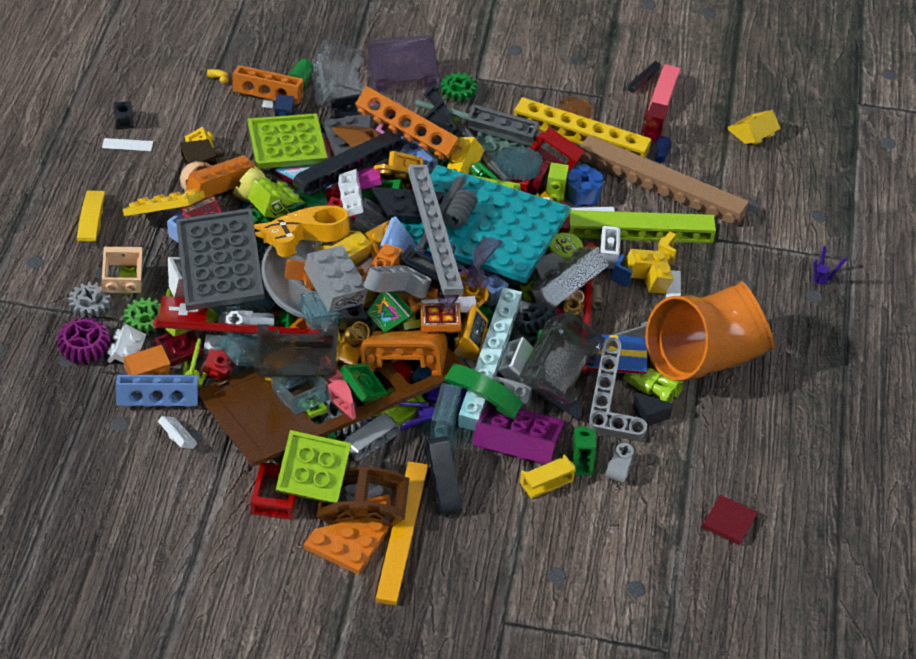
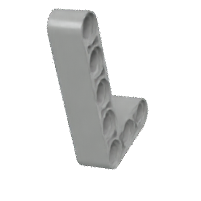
[589,337,647,441]

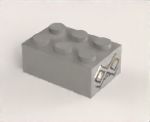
[304,245,368,313]

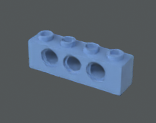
[116,375,198,407]

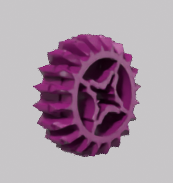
[57,317,110,365]

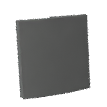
[352,197,388,233]

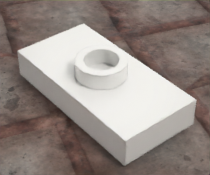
[158,416,197,449]

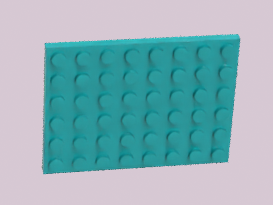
[400,165,571,283]

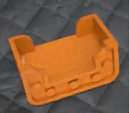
[360,330,448,376]

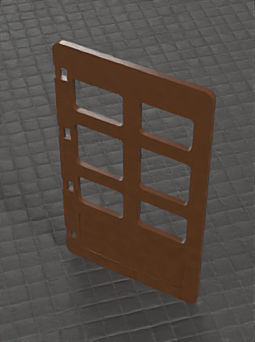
[198,327,467,465]

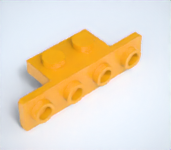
[374,151,423,181]

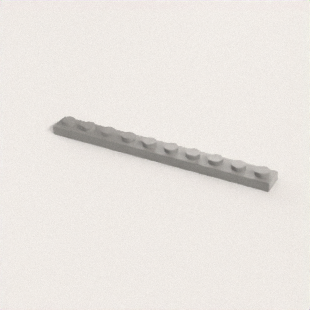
[408,165,464,295]

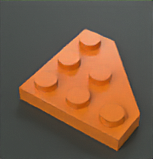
[304,517,390,575]

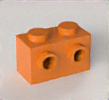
[124,345,170,375]

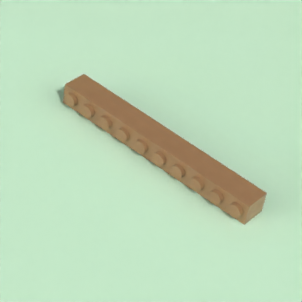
[578,135,749,227]

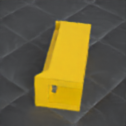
[520,455,576,499]

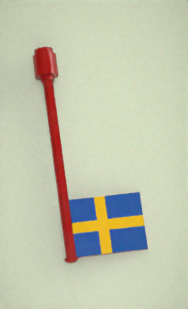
[578,243,647,374]

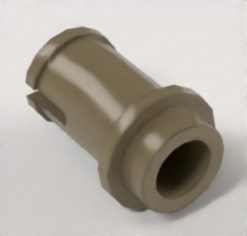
[591,285,604,309]

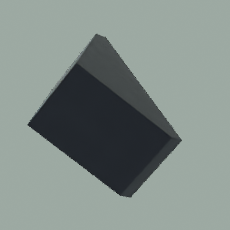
[632,392,673,427]

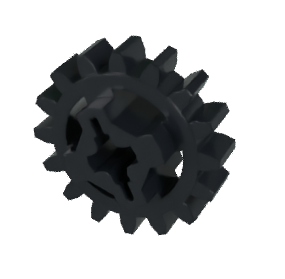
[515,302,558,333]

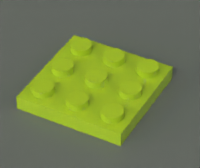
[276,430,351,504]

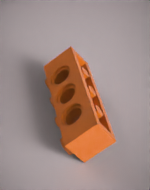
[233,65,304,105]

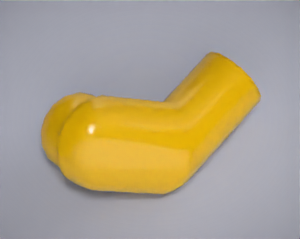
[207,69,230,84]

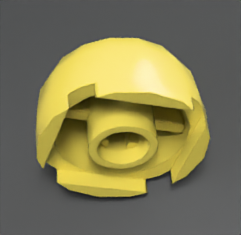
[233,166,266,203]

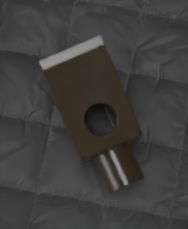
[180,139,225,166]

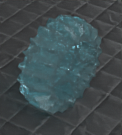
[495,146,543,181]

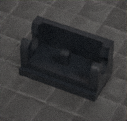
[330,94,361,119]

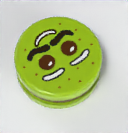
[548,233,583,266]

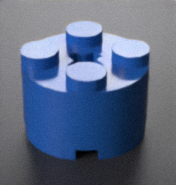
[566,164,603,207]

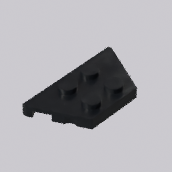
[372,187,444,222]

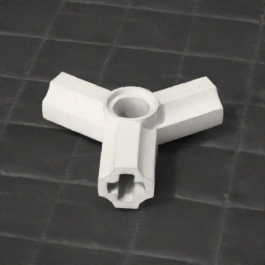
[218,310,274,326]

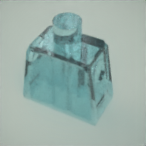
[298,292,340,335]

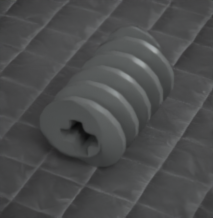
[443,190,478,230]

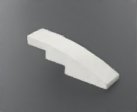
[338,169,363,217]

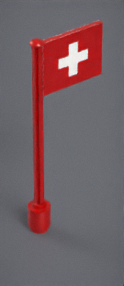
[153,296,336,344]

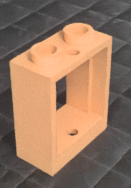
[102,247,143,293]

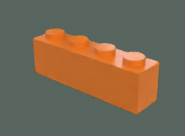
[186,155,255,200]

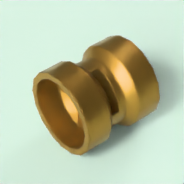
[344,321,370,346]

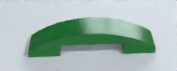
[444,363,523,420]

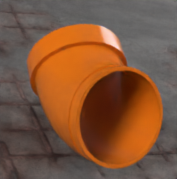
[645,281,775,380]

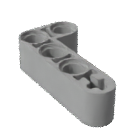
[363,265,432,299]

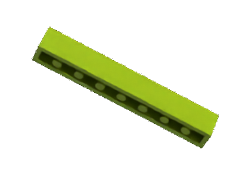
[568,210,716,243]

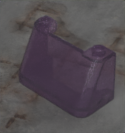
[367,35,440,93]

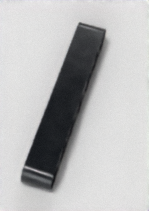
[293,131,404,195]

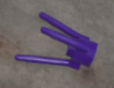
[812,246,847,285]
[399,401,436,431]

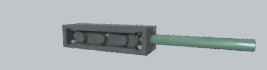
[415,99,543,146]

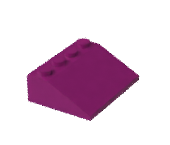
[472,401,565,465]

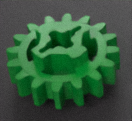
[440,72,477,103]

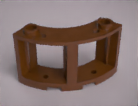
[317,467,409,527]

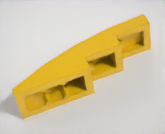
[77,191,105,241]

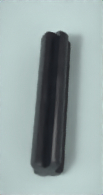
[627,61,661,93]

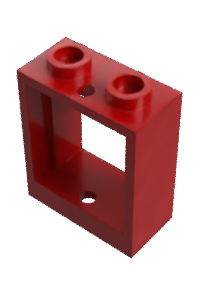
[528,127,584,173]
[250,463,298,520]

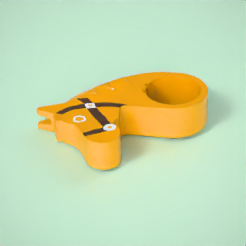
[254,205,350,257]

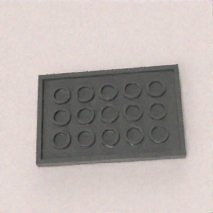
[176,208,265,311]

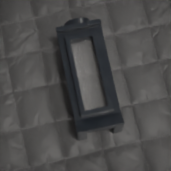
[400,245,441,290]

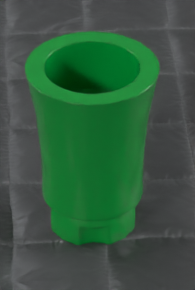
[288,59,314,92]

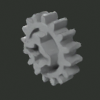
[68,282,111,319]

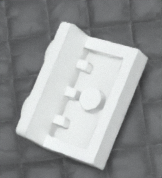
[107,324,146,363]

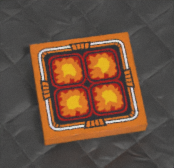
[420,303,461,333]

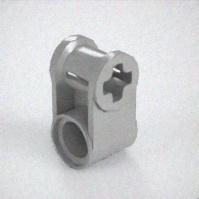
[605,443,634,483]

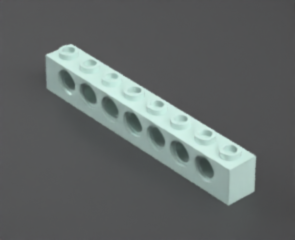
[459,287,522,431]

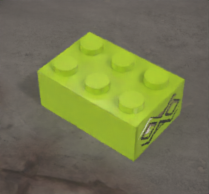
[248,177,304,219]

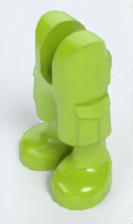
[623,368,683,403]

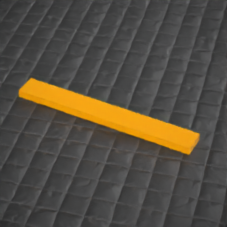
[376,461,428,606]

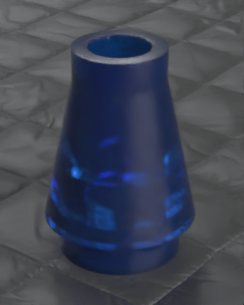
[655,136,672,163]

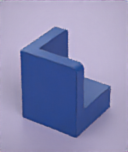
[610,254,633,287]

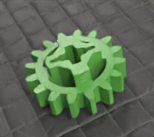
[123,297,161,334]

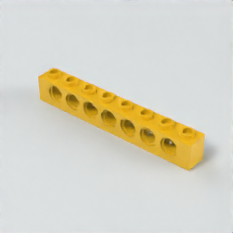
[514,97,651,158]

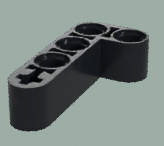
[424,436,462,516]

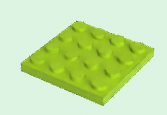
[248,114,328,169]

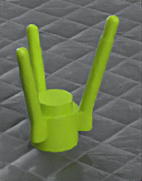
[182,339,208,387]

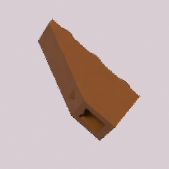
[332,125,380,148]

